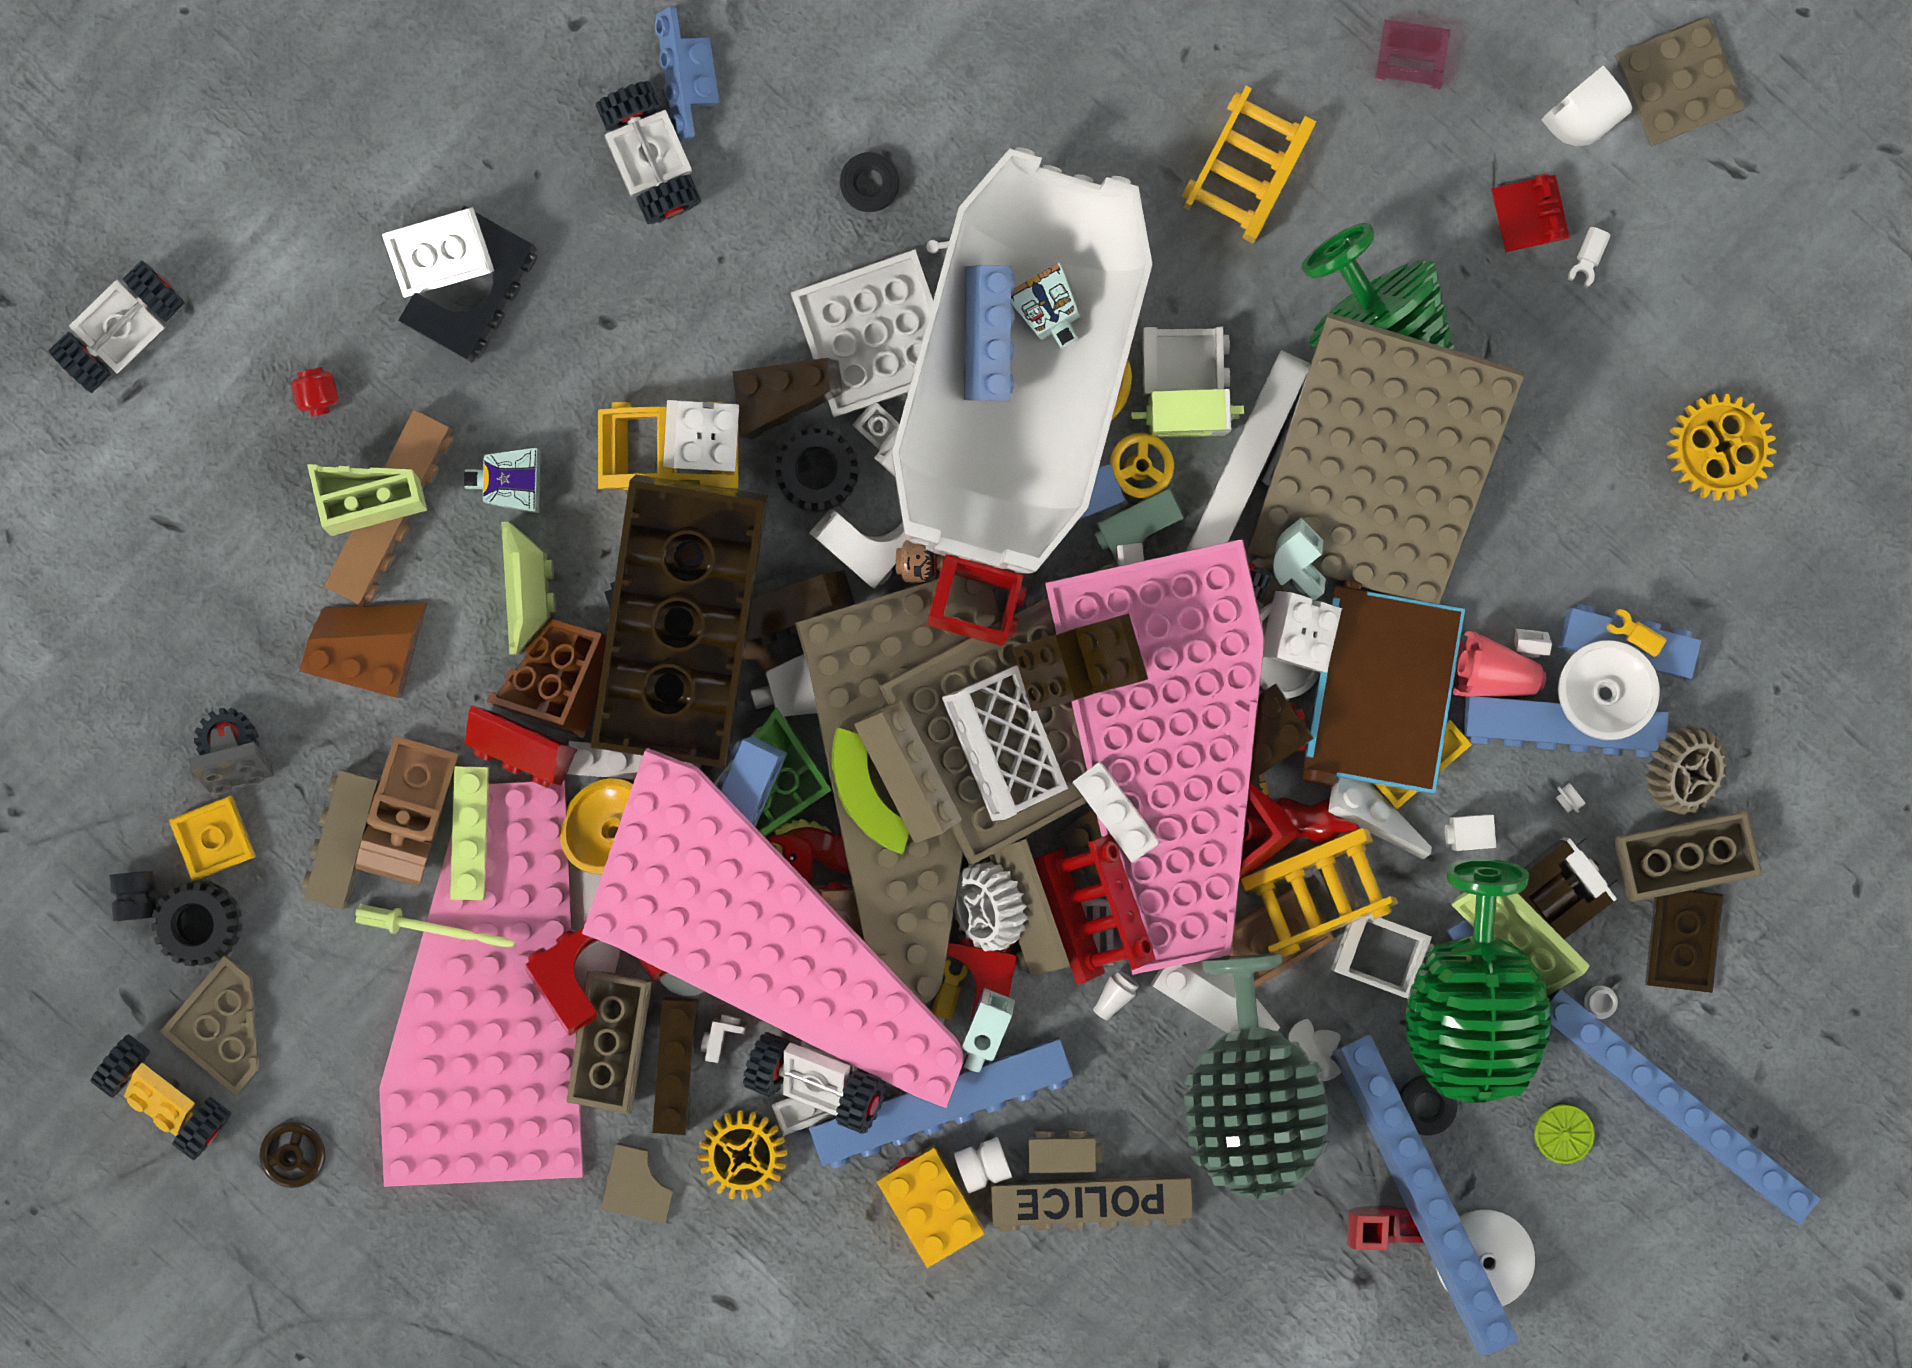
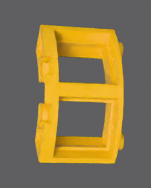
[598,402,738,491]

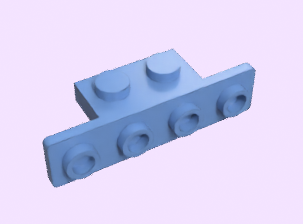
[655,7,719,143]

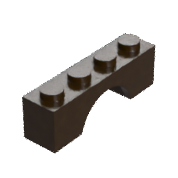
[652,997,698,1135]

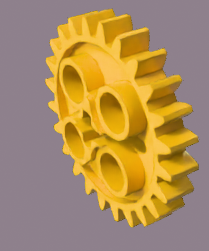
[1666,394,1777,501]

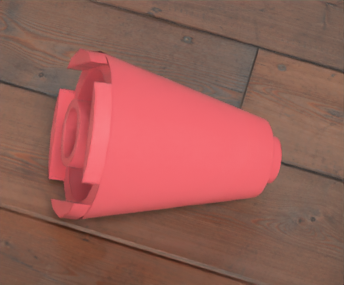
[1452,631,1546,697]

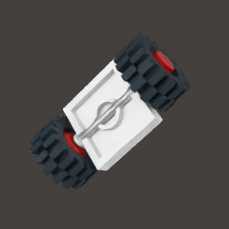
[595,81,701,225]
[49,260,185,393]
[743,1032,887,1134]

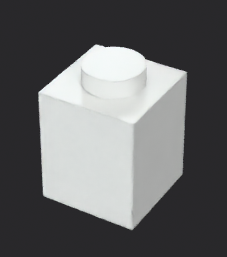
[1445,814,1496,851]

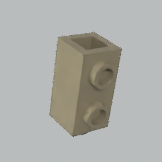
[1028,1129,1102,1173]

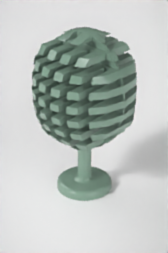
[1184,953,1329,1200]

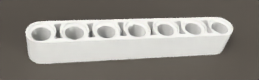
[1186,350,1310,552]

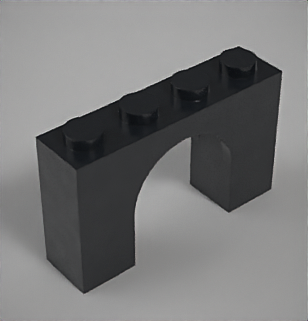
[398,206,538,363]

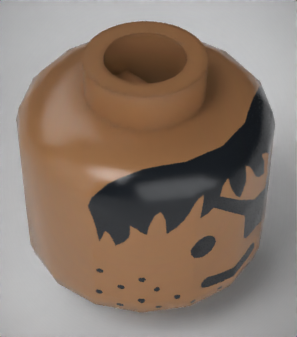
[896,540,945,583]

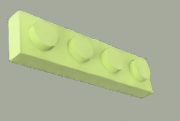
[450,766,489,900]

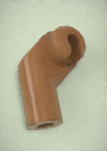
[743,641,778,675]

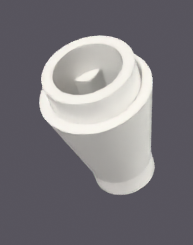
[1093,970,1139,1021]

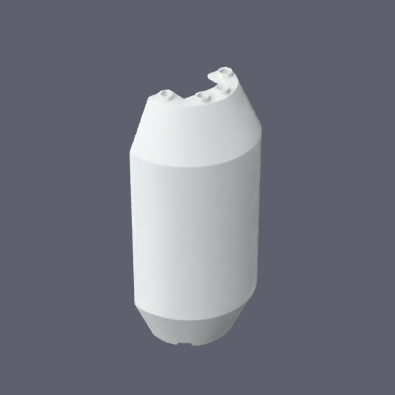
[892,147,1152,573]

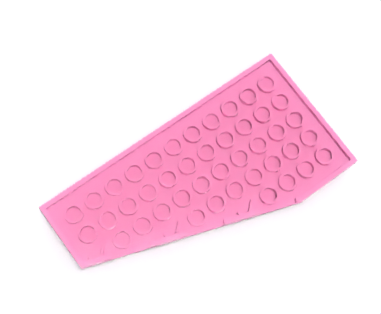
[1045,539,1265,974]

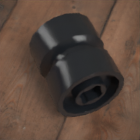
[109,871,156,921]

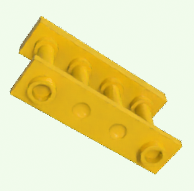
[1182,85,1317,244]
[1241,828,1399,957]

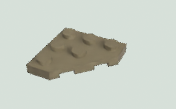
[160,955,259,1096]

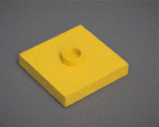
[169,795,256,881]

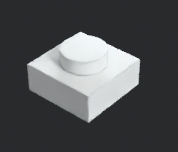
[1513,628,1552,658]

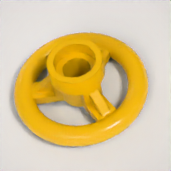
[1110,433,1174,498]

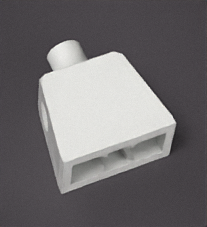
[751,654,818,717]

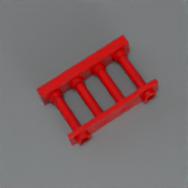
[1033,834,1156,985]

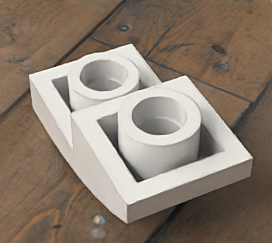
[852,402,900,450]

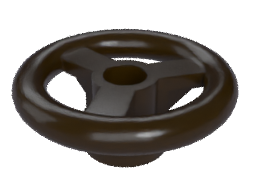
[259,1122,325,1188]

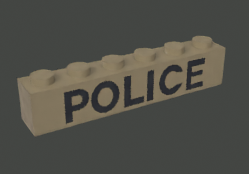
[991,1174,1193,1232]

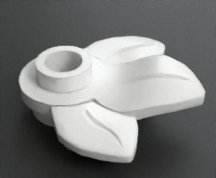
[1289,1018,1341,1081]

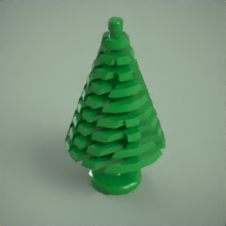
[1301,222,1455,350]

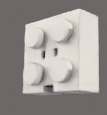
[663,400,739,471]
[1263,591,1342,673]

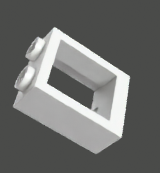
[1331,909,1434,999]

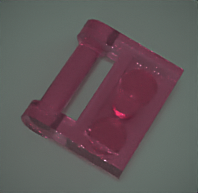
[1375,19,1450,90]

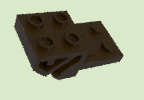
[1012,613,1148,711]

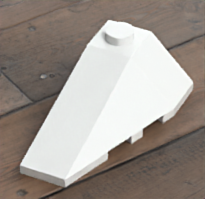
[1150,957,1280,1033]

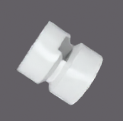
[954,1137,1012,1193]

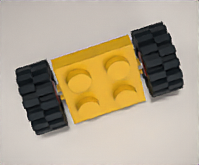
[90,1034,232,1161]

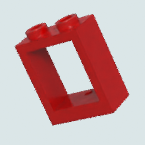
[926,554,1027,647]

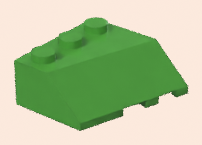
[716,707,833,837]

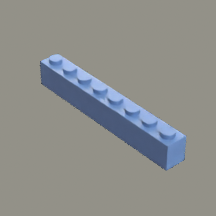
[809,1036,1073,1169]

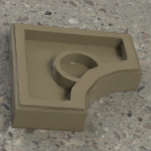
[601,1143,674,1223]

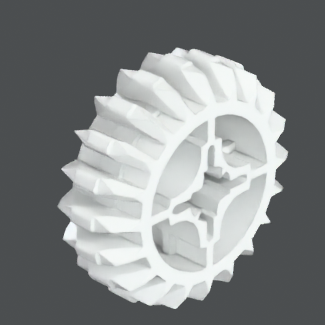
[954,861,1027,952]

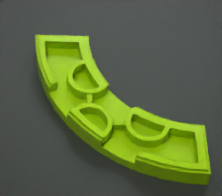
[832,728,909,855]

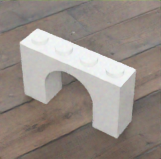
[809,433,908,589]

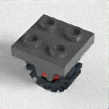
[189,708,274,793]

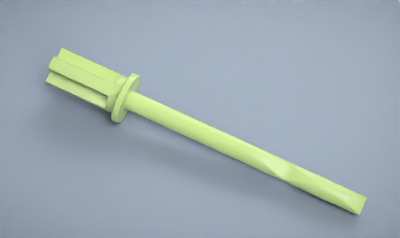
[355,904,517,948]

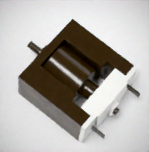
[1518,837,1618,940]

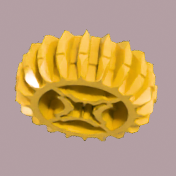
[698,1110,788,1200]

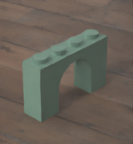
[1094,489,1184,568]

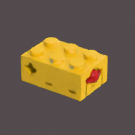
[877,1144,985,1268]

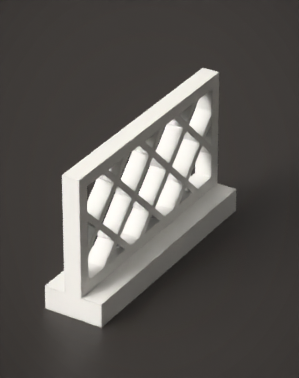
[942,665,1068,821]

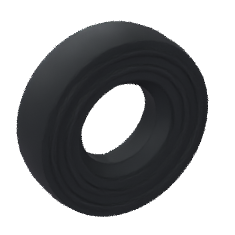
[840,152,899,212]
[1399,1075,1458,1136]

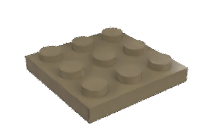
[1615,17,1745,147]

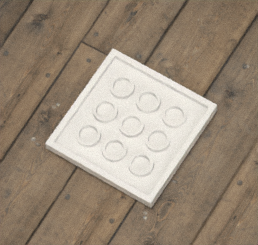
[791,250,933,418]

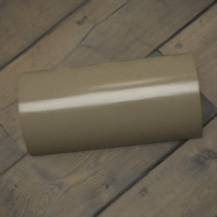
[1615,811,1763,902]
[567,971,652,1114]

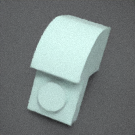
[1273,518,1326,601]

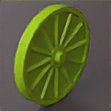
[1534,1104,1595,1164]

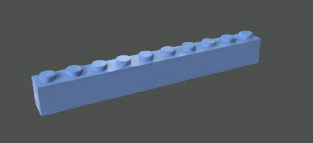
[1547,989,1821,1225]
[1332,1035,1519,1355]

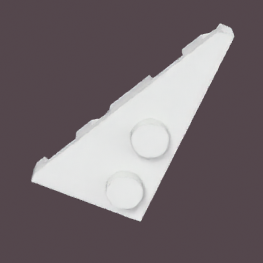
[1328,777,1432,859]

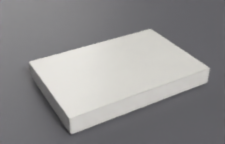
[382,207,494,297]

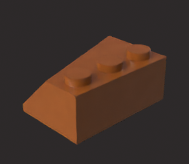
[299,603,427,698]
[486,618,607,738]

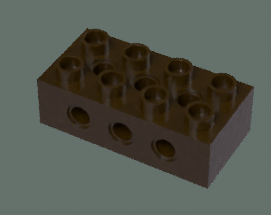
[591,474,768,768]

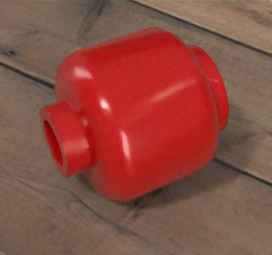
[291,367,339,417]

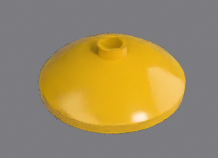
[560,778,633,875]

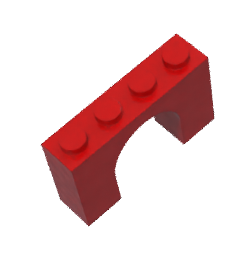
[525,919,668,1036]
[946,937,1017,1022]

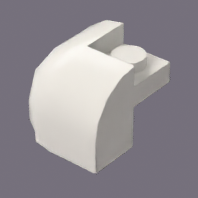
[1541,65,1632,146]

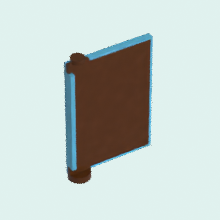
[1302,580,1465,794]

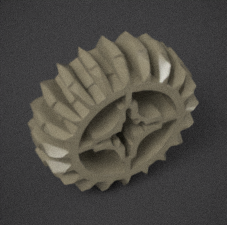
[1644,725,1729,815]

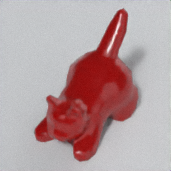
[1277,798,1359,846]

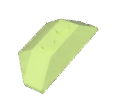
[501,522,556,655]

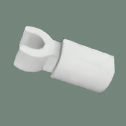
[1568,227,1611,288]

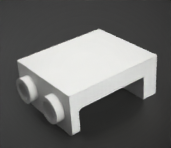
[1142,327,1230,397]

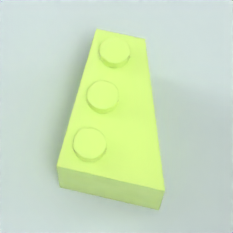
[307,464,427,536]

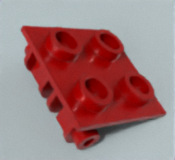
[1491,174,1570,253]

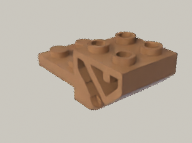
[355,736,459,887]

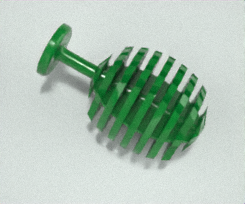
[1406,859,1551,1103]

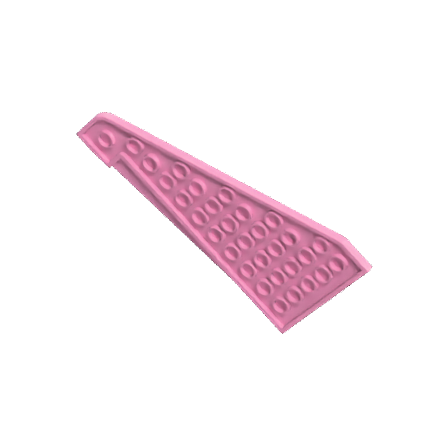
[582,748,964,1108]

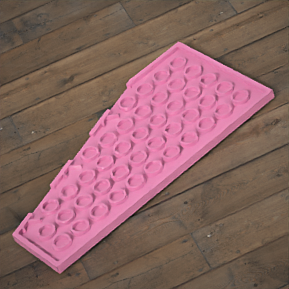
[379,780,584,1187]

